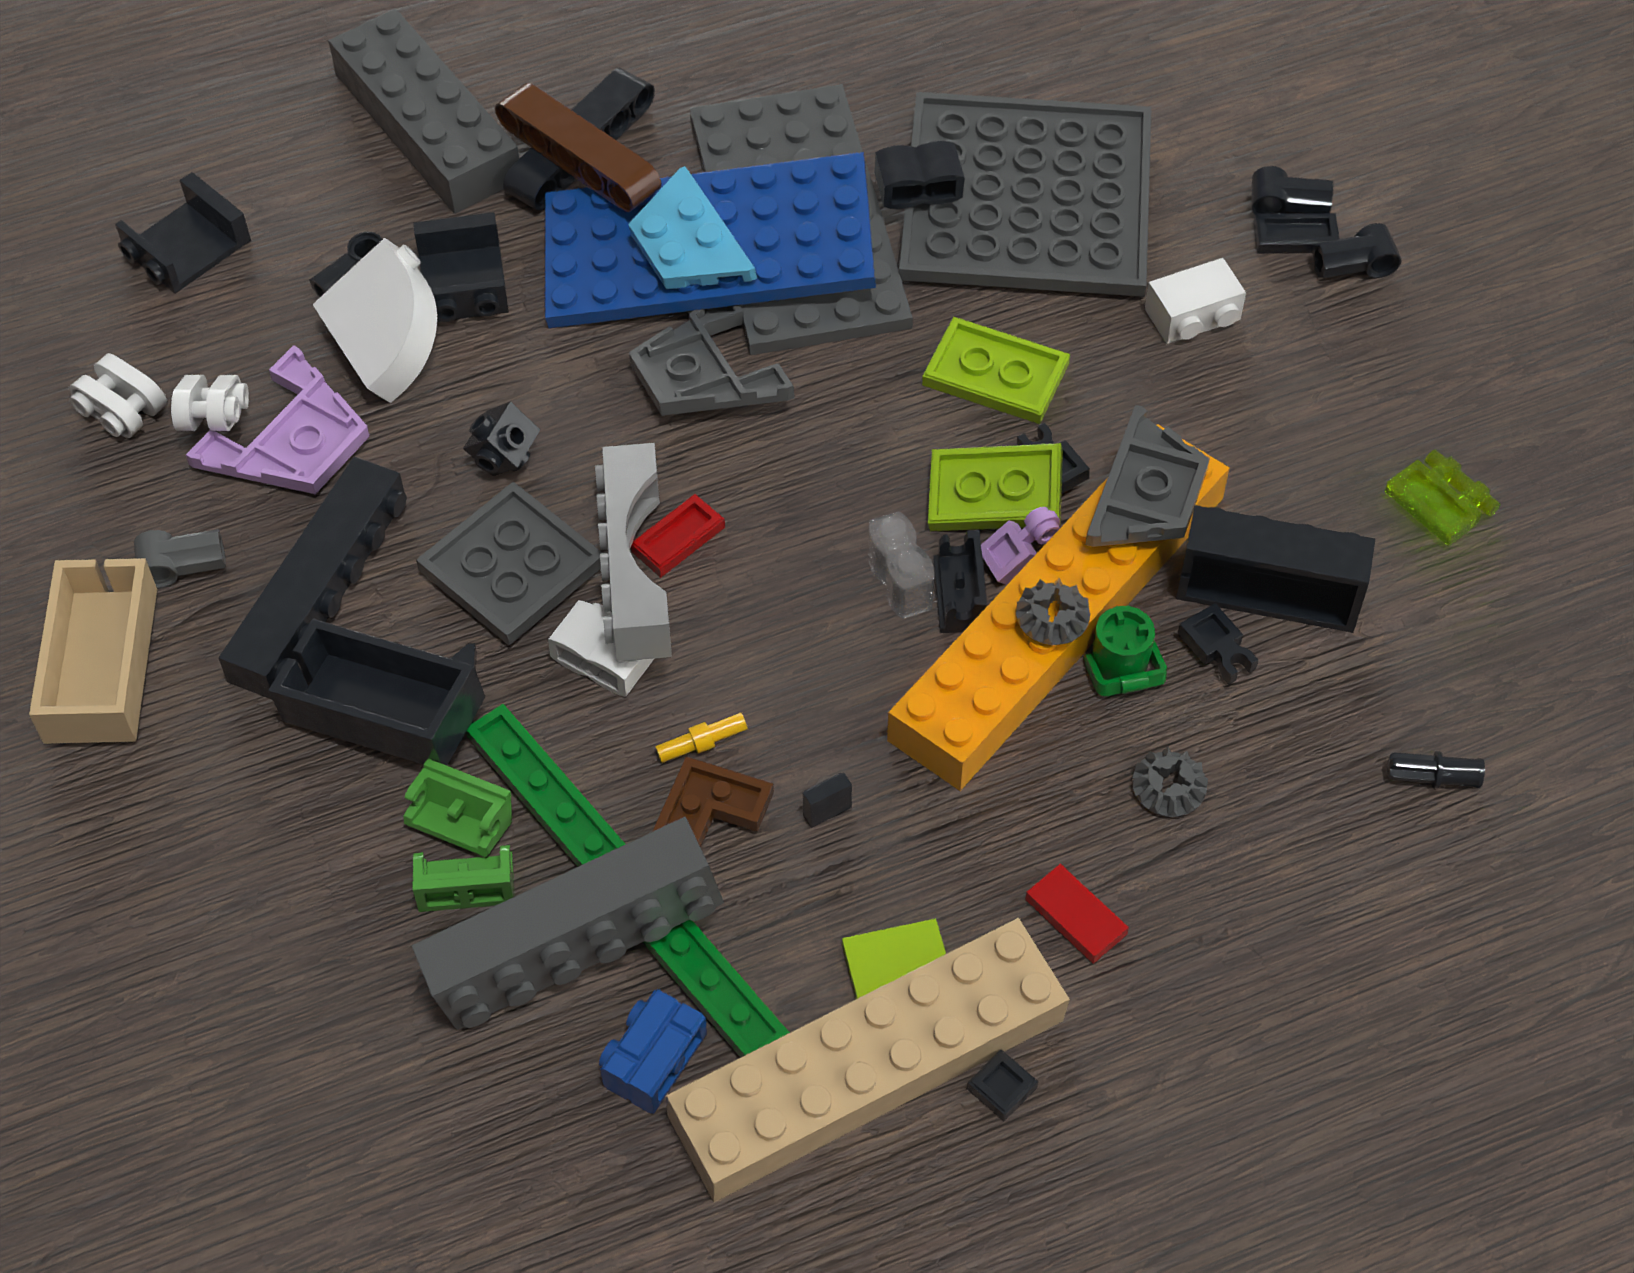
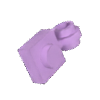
[981,507,1060,585]

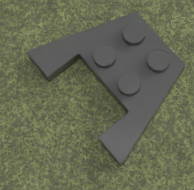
[629,305,795,416]

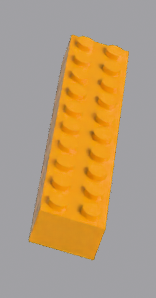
[887,424,1230,791]

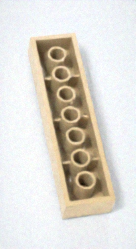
[666,918,1070,1202]

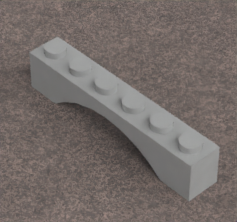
[595,443,672,662]

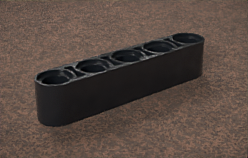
[503,68,655,211]

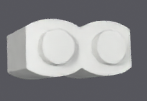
[548,600,655,697]

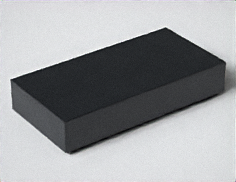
[1253,213,1340,254]

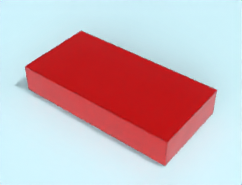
[631,494,725,578]
[1025,864,1129,964]

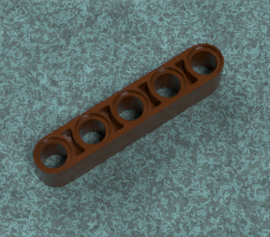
[495,83,662,212]

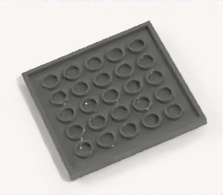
[899,92,1151,297]

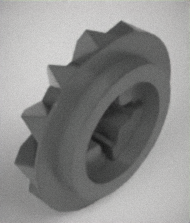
[1016,578,1090,645]
[1132,747,1208,817]

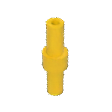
[655,713,748,763]

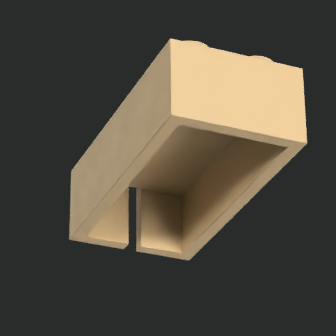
[29,558,157,744]

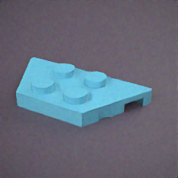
[628,166,757,289]

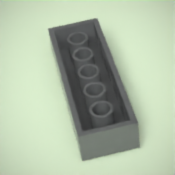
[328,8,519,214]
[411,816,724,1030]

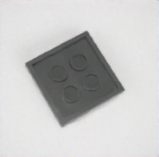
[416,481,602,645]

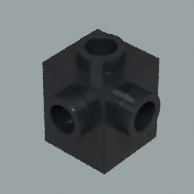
[463,401,541,476]

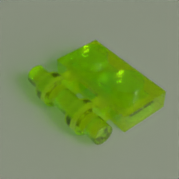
[1384,449,1500,546]

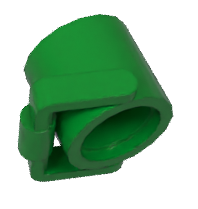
[1084,606,1167,696]

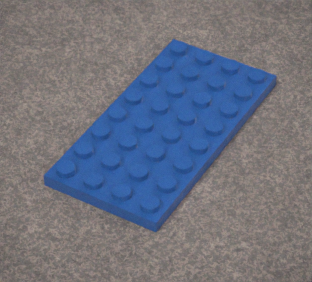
[545,152,876,328]

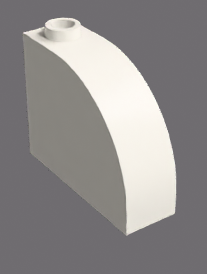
[312,238,437,403]

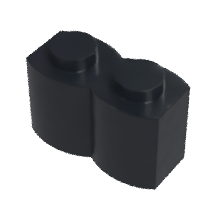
[874,141,965,209]

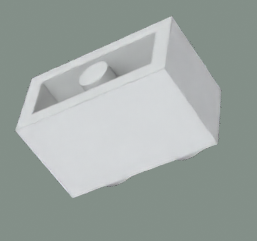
[1145,258,1246,344]

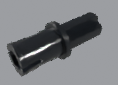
[1387,751,1485,789]

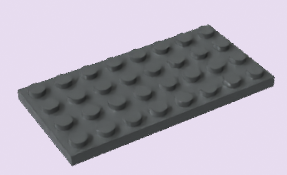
[690,84,913,355]

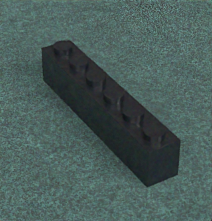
[218,456,407,700]

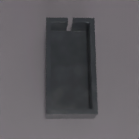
[1176,505,1375,633]
[268,619,486,766]

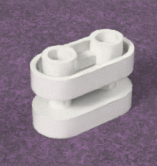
[69,353,167,438]
[171,375,249,431]

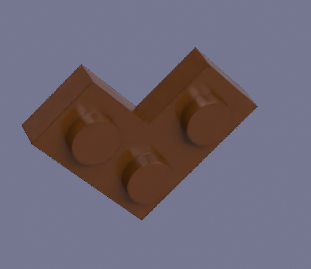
[652,756,774,847]

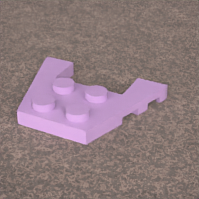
[186,345,370,494]

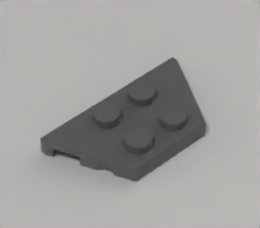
[1085,404,1210,547]

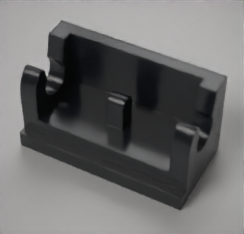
[933,530,987,633]

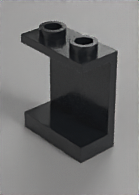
[115,172,251,294]
[413,212,509,322]

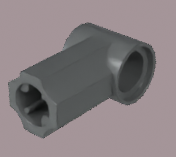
[134,529,226,589]

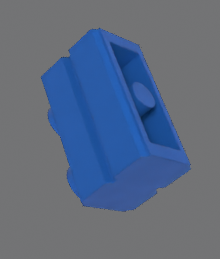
[599,989,707,1114]

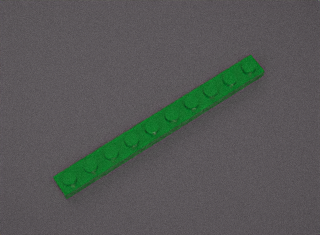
[466,704,790,1057]

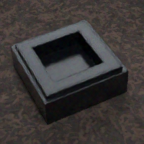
[803,772,852,828]
[967,1049,1038,1122]

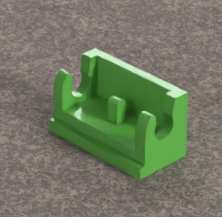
[403,758,512,857]
[412,845,515,912]

